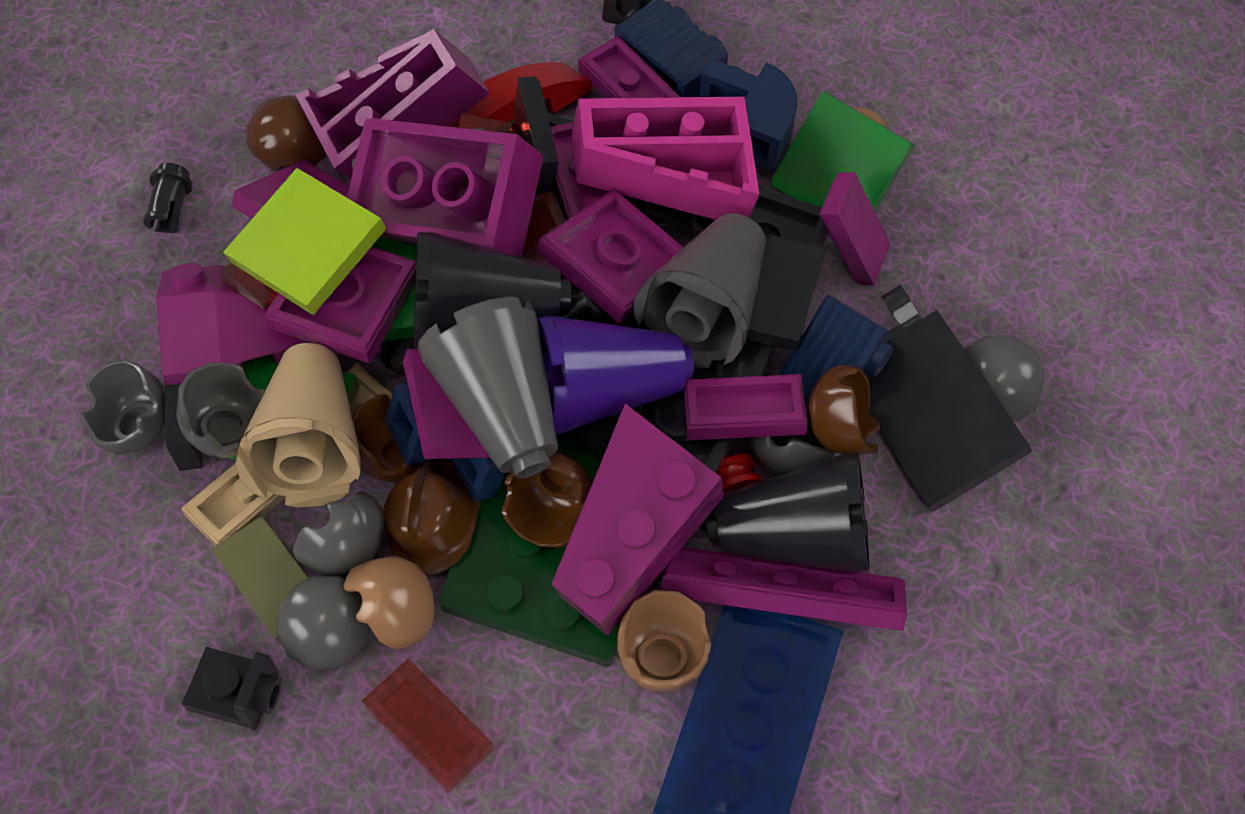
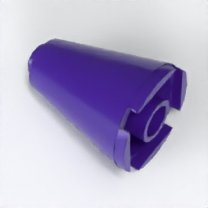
[537,315,694,435]

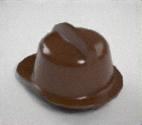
[384,458,482,576]

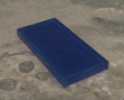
[652,605,844,814]

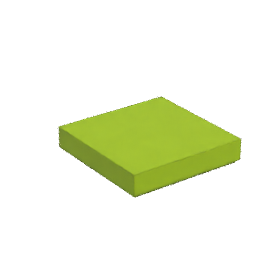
[223,168,387,315]

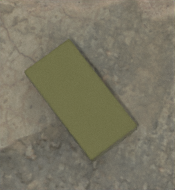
[211,516,308,645]

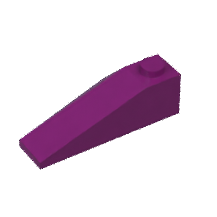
[156,263,310,385]

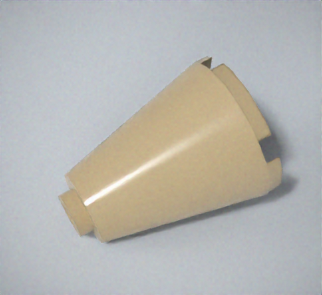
[235,343,361,508]

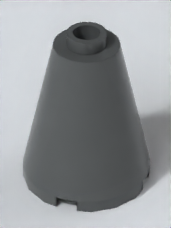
[634,213,766,368]
[418,296,558,479]

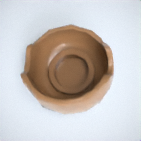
[344,556,435,650]
[617,590,711,692]

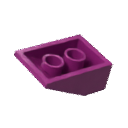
[347,117,544,257]

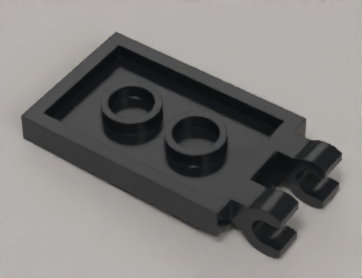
[867,285,1032,512]

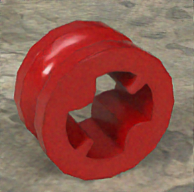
[718,454,762,492]

